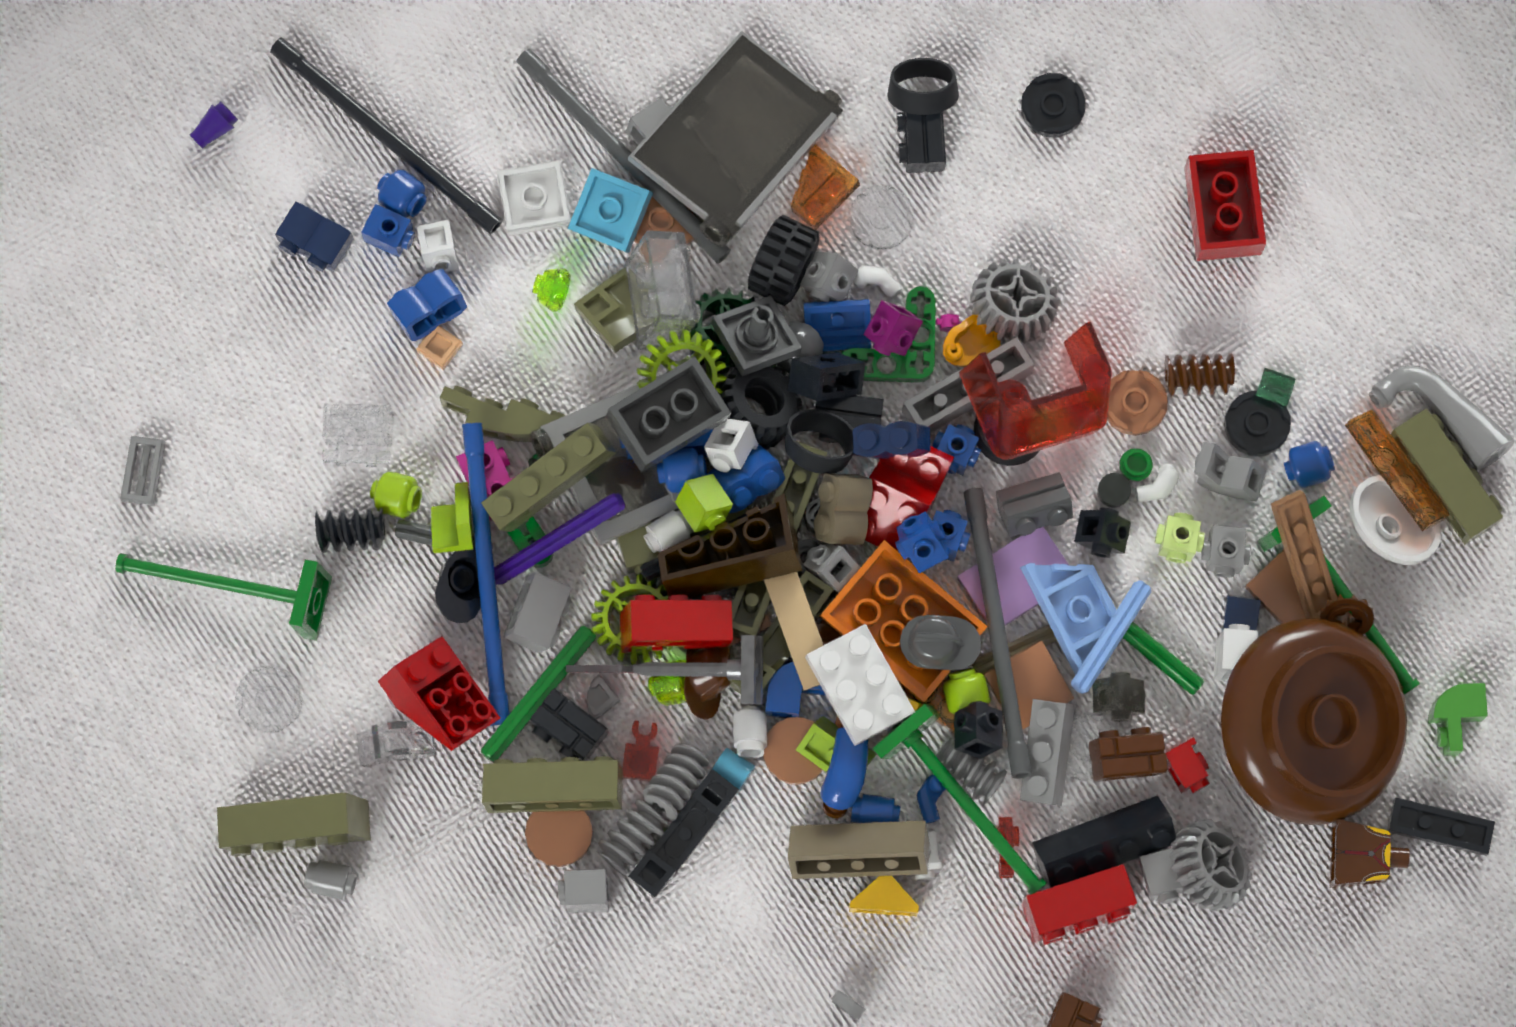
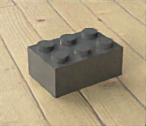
[606,356,731,473]

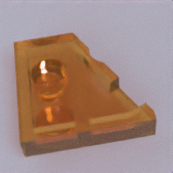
[791,144,860,230]

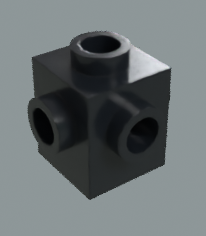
[1074,507,1131,558]
[954,701,1003,759]

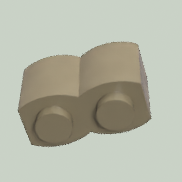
[814,473,873,545]

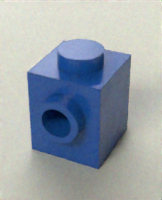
[361,204,415,257]

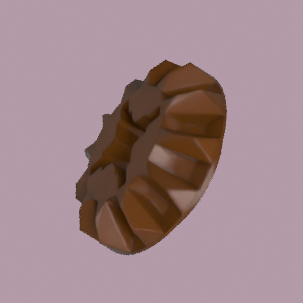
[1320,594,1374,635]

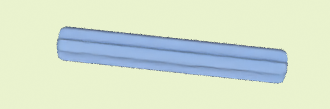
[1071,580,1151,694]

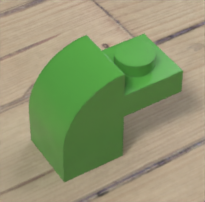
[1428,683,1488,756]

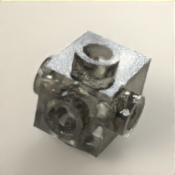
[1092,672,1146,722]

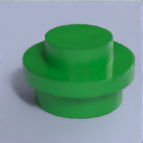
[1119,448,1153,482]

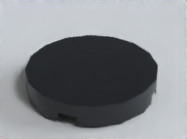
[1021,73,1086,138]
[1224,391,1291,456]

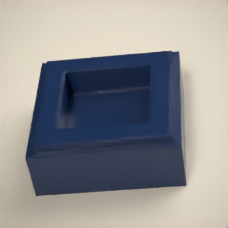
[1222,595,1261,631]

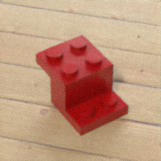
[865,446,955,552]

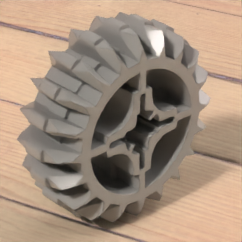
[970,258,1059,344]
[1169,819,1253,912]

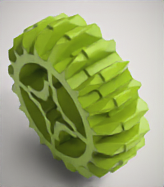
[636,330,727,394]
[591,574,673,665]

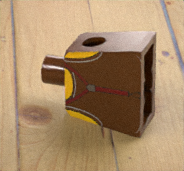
[1330,819,1410,888]

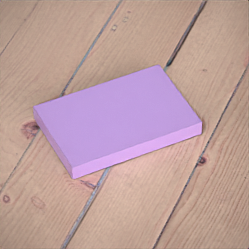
[957,527,1069,626]

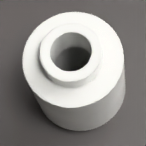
[643,510,694,553]
[733,706,767,759]

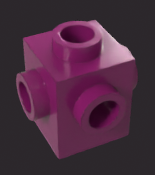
[863,300,923,356]

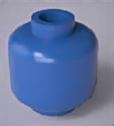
[377,170,427,218]
[1284,441,1335,488]
[657,447,707,493]

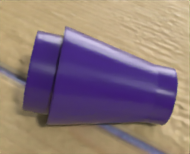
[189,101,238,149]

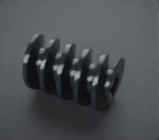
[315,507,385,553]

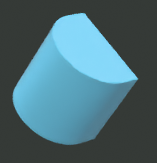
[712,748,756,795]

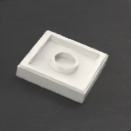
[496,160,571,236]

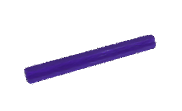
[494,493,626,585]

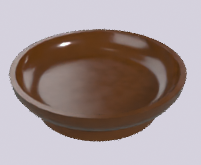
[1221,618,1407,825]

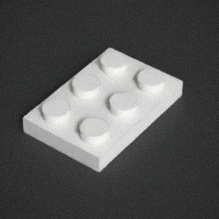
[805,624,915,746]

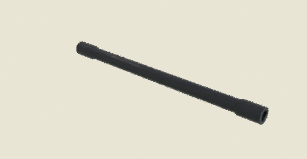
[270,37,503,235]

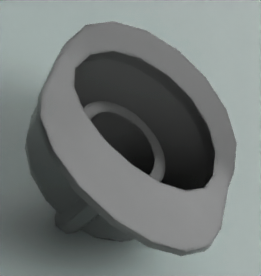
[900,615,981,670]

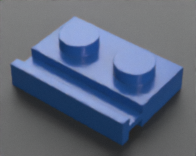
[803,299,872,351]

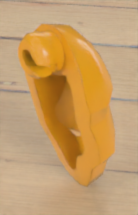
[943,315,1001,367]

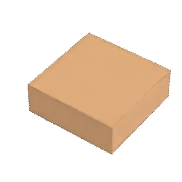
[416,326,463,370]

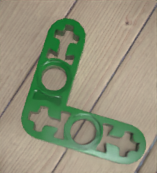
[842,286,936,383]

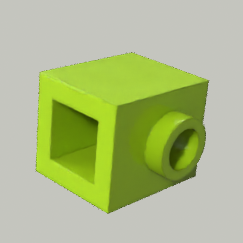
[675,474,733,532]

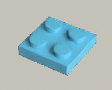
[568,168,653,253]

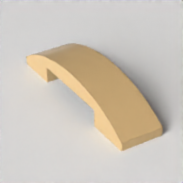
[764,572,824,691]

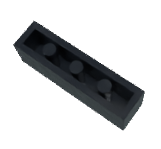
[1032,795,1176,888]

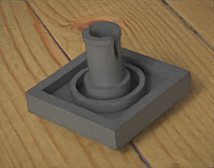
[711,295,802,376]

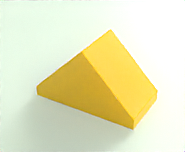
[849,876,919,917]

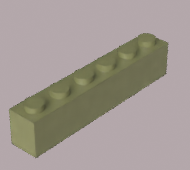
[732,441,827,639]

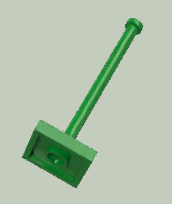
[1257,495,1420,694]
[115,553,332,641]
[873,704,1047,895]

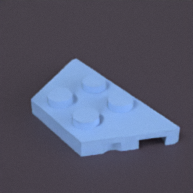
[1020,563,1116,675]

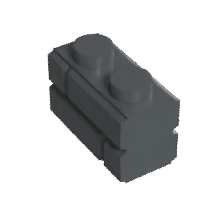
[996,472,1073,537]

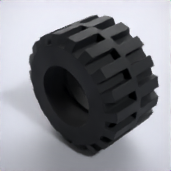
[748,215,819,306]
[719,366,802,450]

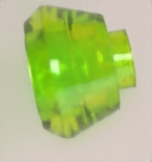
[532,268,571,312]

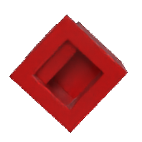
[1165,737,1210,794]

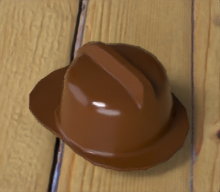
[684,646,731,720]

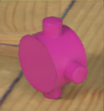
[935,314,962,332]

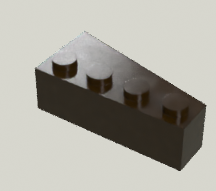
[658,494,802,598]

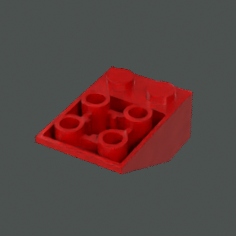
[378,636,501,751]

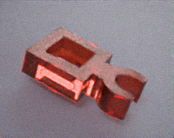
[622,720,659,782]
[996,817,1019,878]

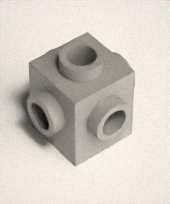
[800,251,858,302]
[1201,525,1251,578]

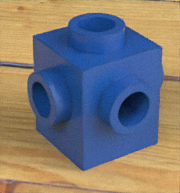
[932,424,981,476]
[932,510,971,562]
[895,511,949,573]

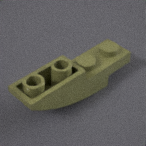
[440,386,574,442]

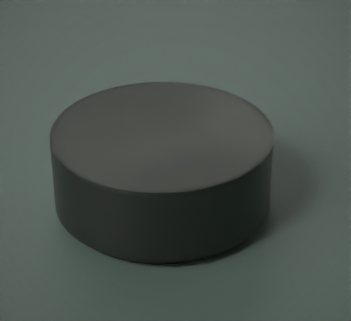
[1097,473,1131,508]

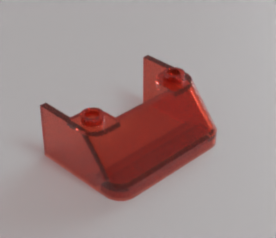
[959,321,1112,460]

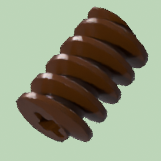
[1164,353,1235,397]

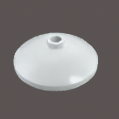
[1350,475,1441,565]

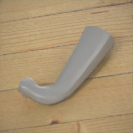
[1369,365,1515,472]

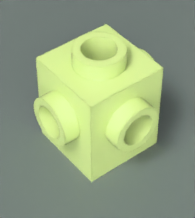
[1155,513,1205,563]

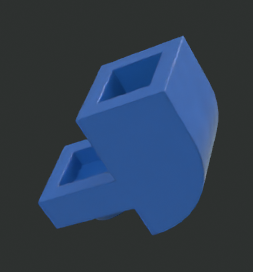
[765,662,826,718]

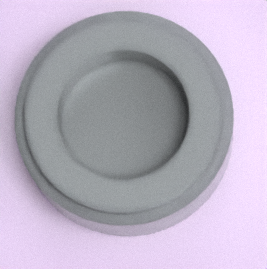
[831,990,866,1020]

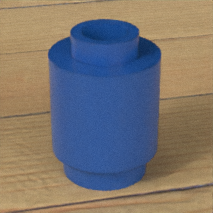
[850,794,901,823]

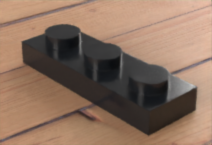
[1387,797,1495,856]

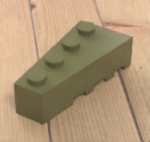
[217,792,371,856]

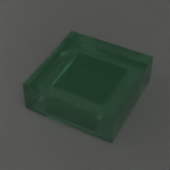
[1255,368,1296,407]

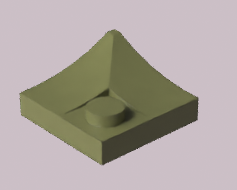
[574,267,669,353]

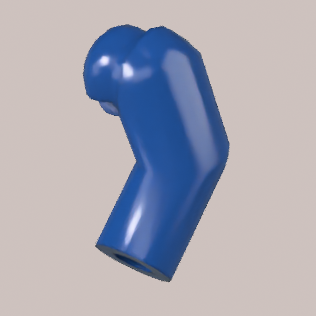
[916,774,946,824]

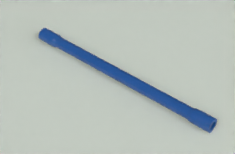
[462,423,510,726]

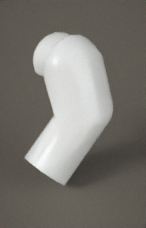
[853,265,903,299]
[1135,464,1179,502]

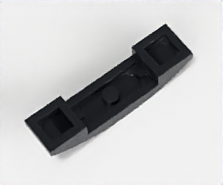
[628,769,739,898]

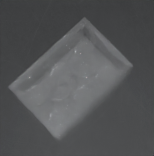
[625,230,700,350]

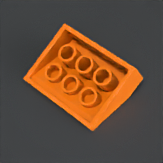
[820,540,988,703]

